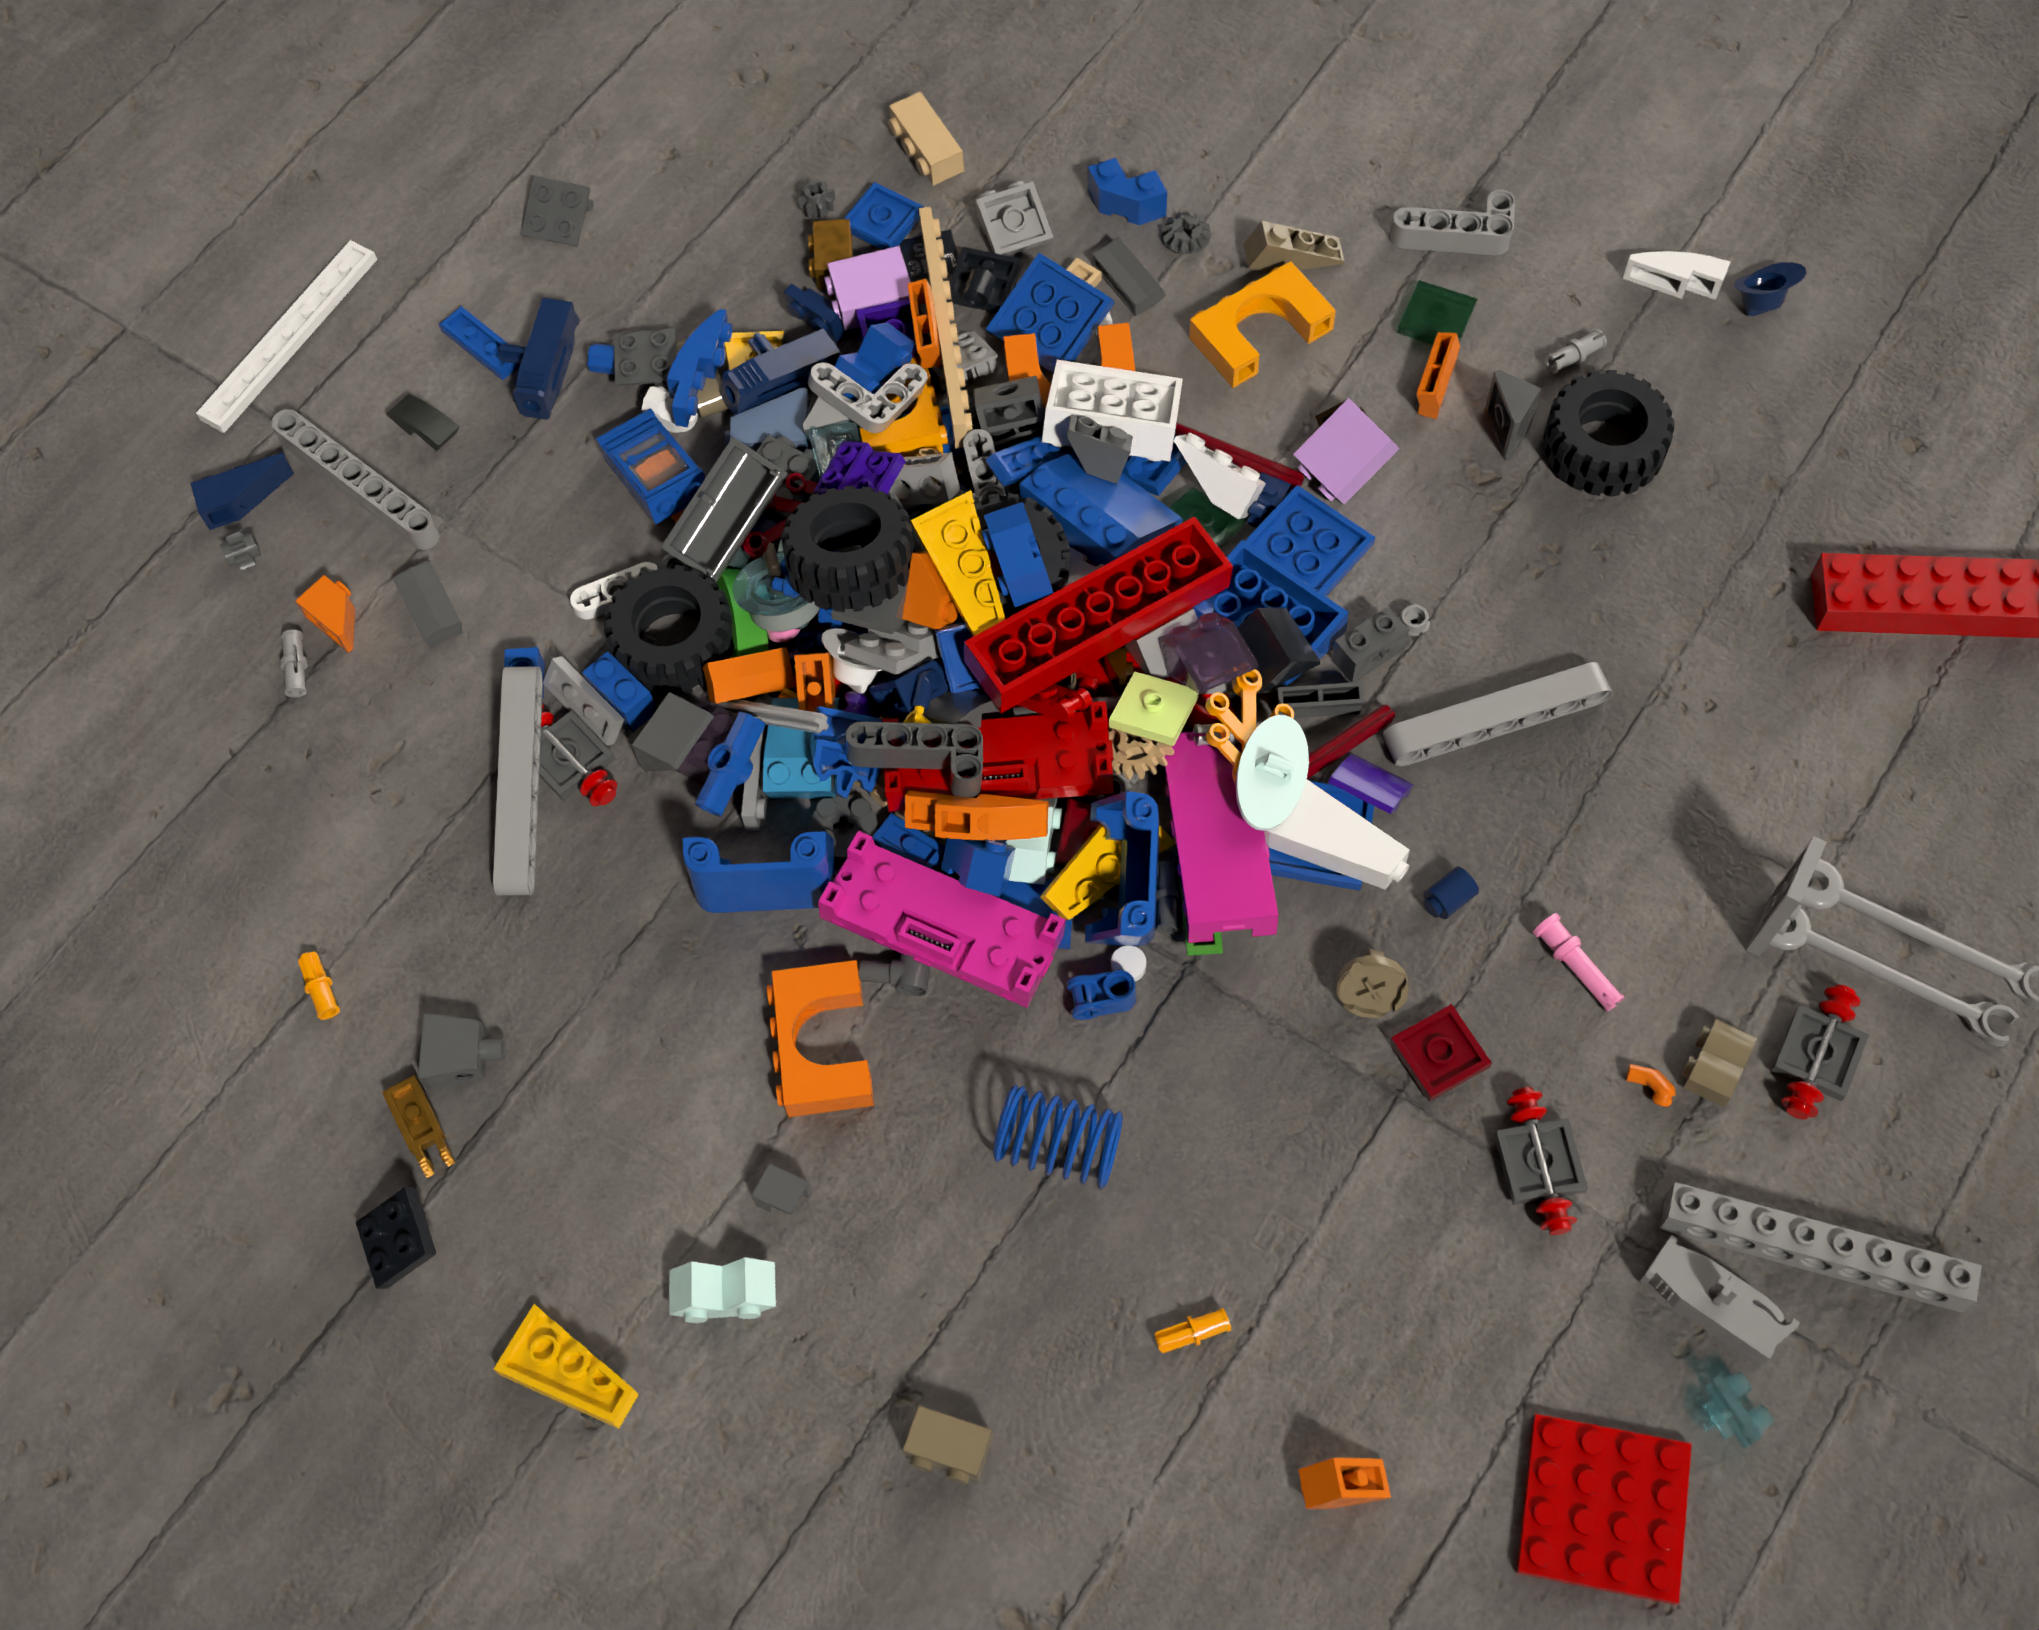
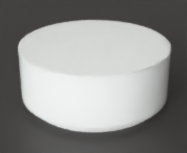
[1111,946,1146,982]

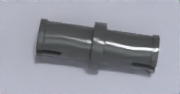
[1156,861,1181,934]

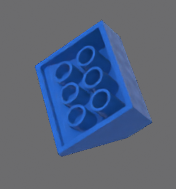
[1020,451,1183,567]
[1192,540,1349,687]

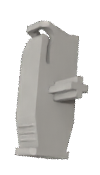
[1639,1235,1800,1367]

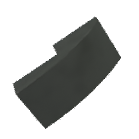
[387,394,459,451]

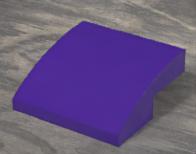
[1328,754,1414,814]

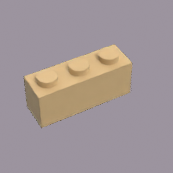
[888,92,964,186]

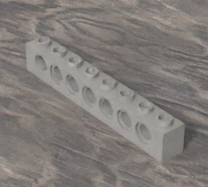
[1659,1182,1982,1313]

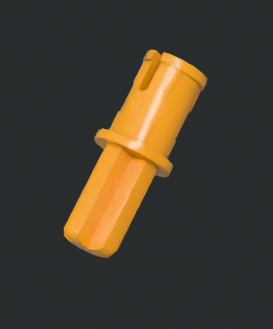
[298,951,340,1020]
[1154,1308,1231,1353]

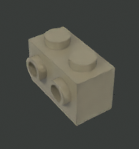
[903,1406,993,1484]

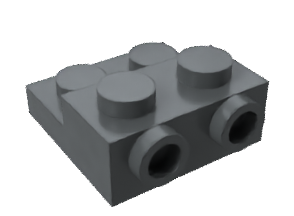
[757,435,825,521]

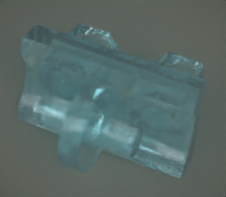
[1702,1372,1774,1449]

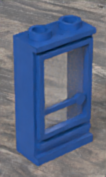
[596,408,705,525]

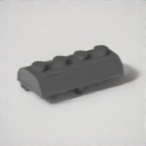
[661,437,788,583]

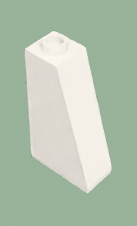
[1264,779,1410,889]

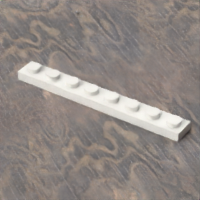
[196,240,377,433]

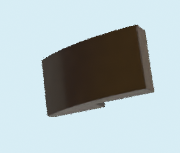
[1102,648,1133,695]

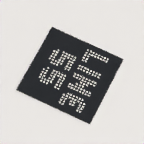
[899,229,959,282]

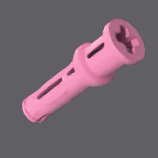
[1533,913,1625,1012]

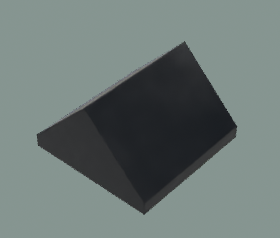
[1228,608,1320,694]

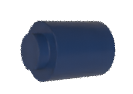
[1423,866,1479,919]

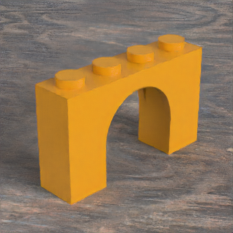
[1189,261,1336,388]
[859,356,948,457]

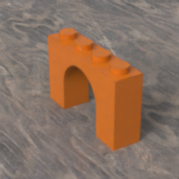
[1004,322,1136,408]
[767,960,874,1117]

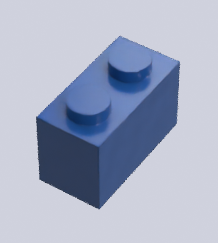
[582,651,657,732]

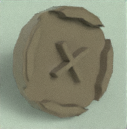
[1336,948,1409,1018]

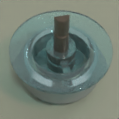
[733,543,820,632]

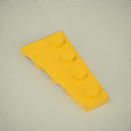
[911,490,1005,637]
[1040,824,1176,921]
[494,1304,639,1429]

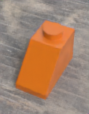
[902,551,959,629]
[295,575,355,653]
[794,652,835,712]
[1298,1458,1391,1509]

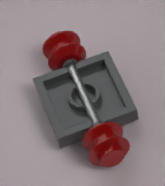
[539,704,618,806]
[1771,984,1869,1120]
[1494,1087,1588,1235]

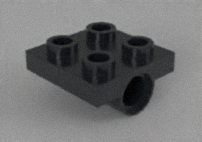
[946,247,1022,313]
[355,1187,437,1289]

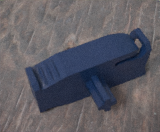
[499,298,580,420]
[721,328,840,416]

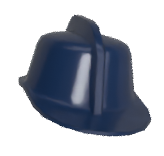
[1734,262,1807,316]

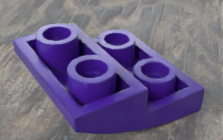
[813,441,906,496]

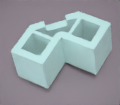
[1006,798,1062,884]
[669,1257,776,1323]

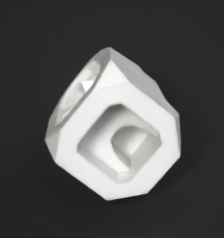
[641,386,698,433]

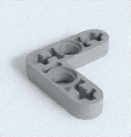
[808,362,927,433]

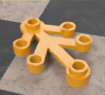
[1206,668,1294,784]

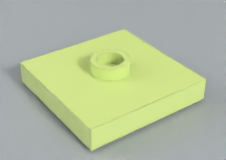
[1109,671,1198,746]

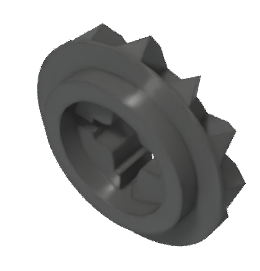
[1162,211,1211,254]

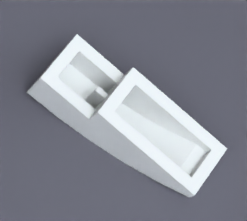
[1623,251,1730,300]

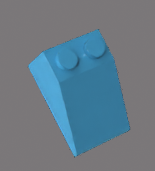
[763,698,840,799]

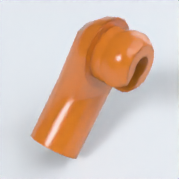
[1626,1064,1676,1107]

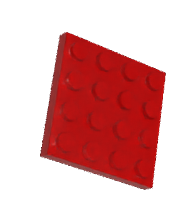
[1516,1413,1692,1605]

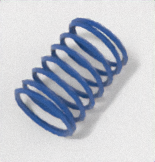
[993,1085,1123,1190]

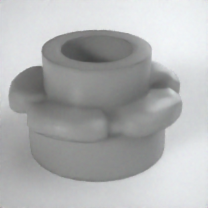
[1398,604,1430,636]

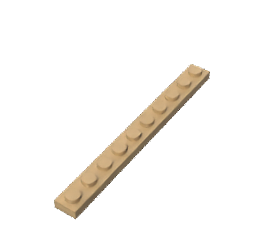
[919,207,973,448]

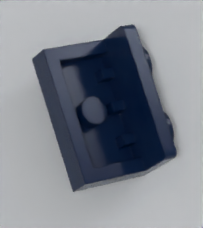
[784,283,848,343]

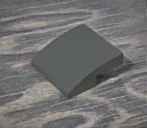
[910,689,999,728]

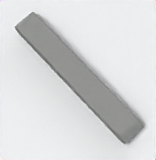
[271,409,440,550]
[1382,662,1613,767]
[493,666,543,896]

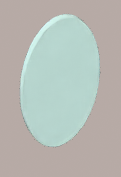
[1236,715,1309,831]

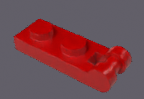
[1017,684,1092,722]

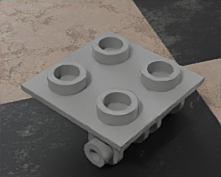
[930,331,998,392]

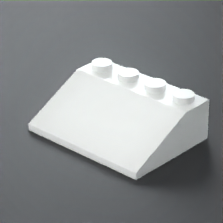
[1042,360,1183,461]

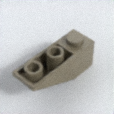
[1243,221,1345,272]

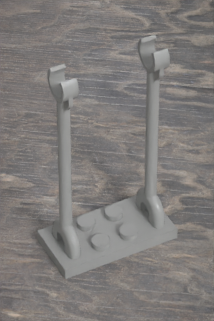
[1746,836,2039,1047]

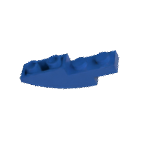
[667,309,733,428]

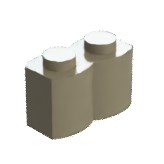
[1681,1019,1757,1108]

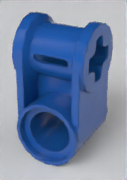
[1066,970,1137,1020]

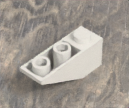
[1174,433,1266,519]

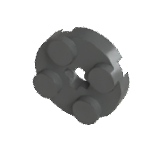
[809,795,879,863]

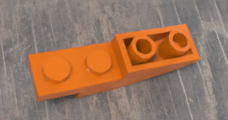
[905,791,1049,840]

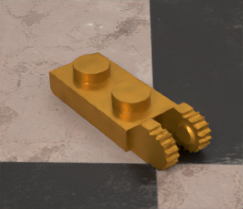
[382,1075,455,1178]

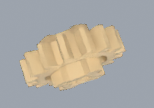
[1109,728,1175,780]

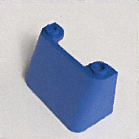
[1085,791,1160,947]
[683,831,835,913]

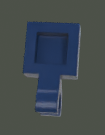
[1247,472,1291,527]

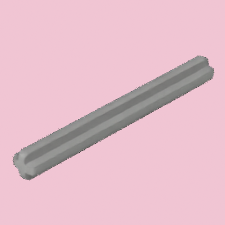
[710,699,829,734]

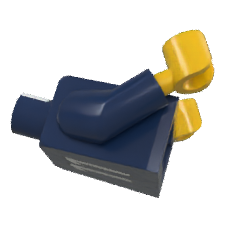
[868,660,948,723]

